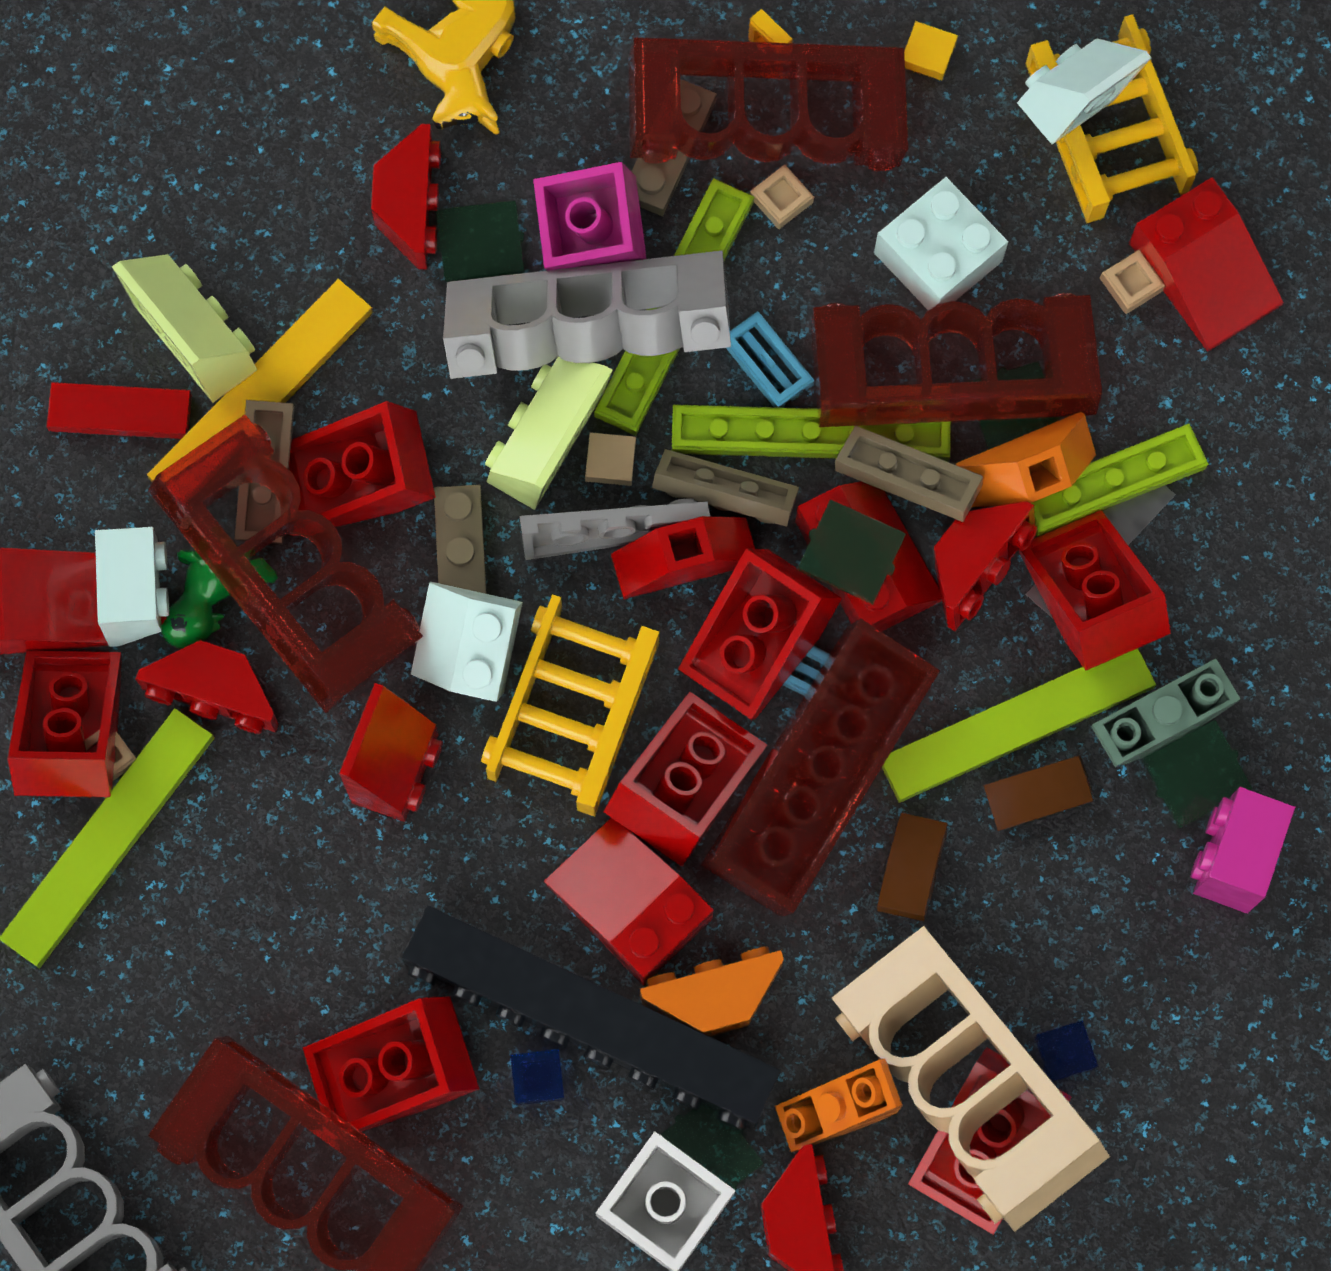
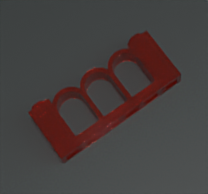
[628,37,908,171]
[811,293,1102,427]
[148,414,423,713]
[148,1035,464,1271]

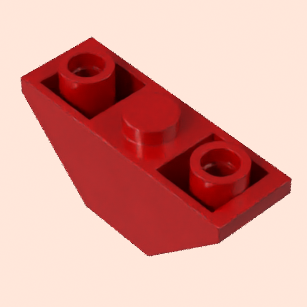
[371,124,441,269]
[934,501,1037,631]
[611,516,755,600]
[135,640,279,734]
[760,1144,844,1271]

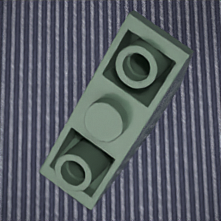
[1091,659,1240,768]

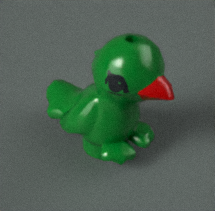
[161,539,278,650]

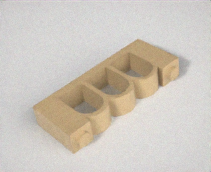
[832,926,1110,1232]

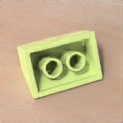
[112,254,257,403]
[485,357,613,510]

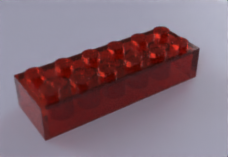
[701,618,940,917]

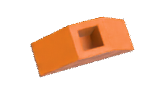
[955,412,1096,507]
[640,946,784,1037]
[775,1058,902,1152]

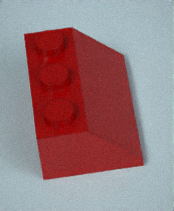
[795,481,942,642]

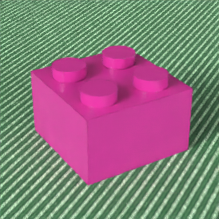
[533,162,647,270]
[1190,787,1295,914]

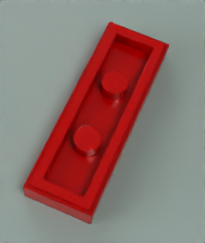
[47,382,192,439]

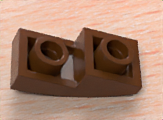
[983,755,1095,831]
[877,813,948,921]

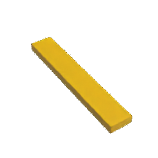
[147,279,373,509]

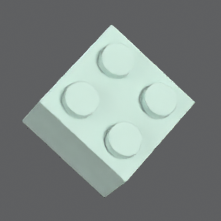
[874,177,1008,318]

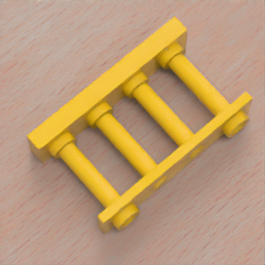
[1026,14,1198,223]
[481,594,659,817]

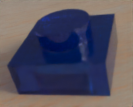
[1034,1020,1099,1083]
[510,1049,565,1106]

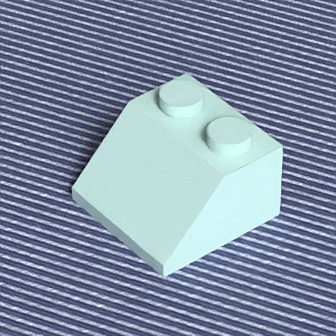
[1017,38,1152,145]
[95,527,169,647]
[411,582,523,702]

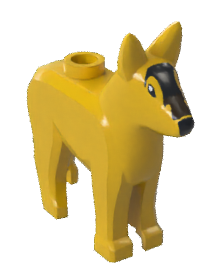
[372,0,515,135]

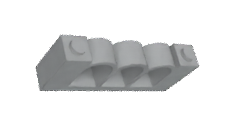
[443,251,731,379]
[0,1064,188,1271]

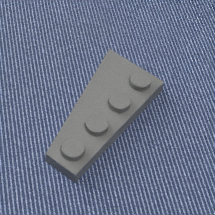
[520,498,710,560]

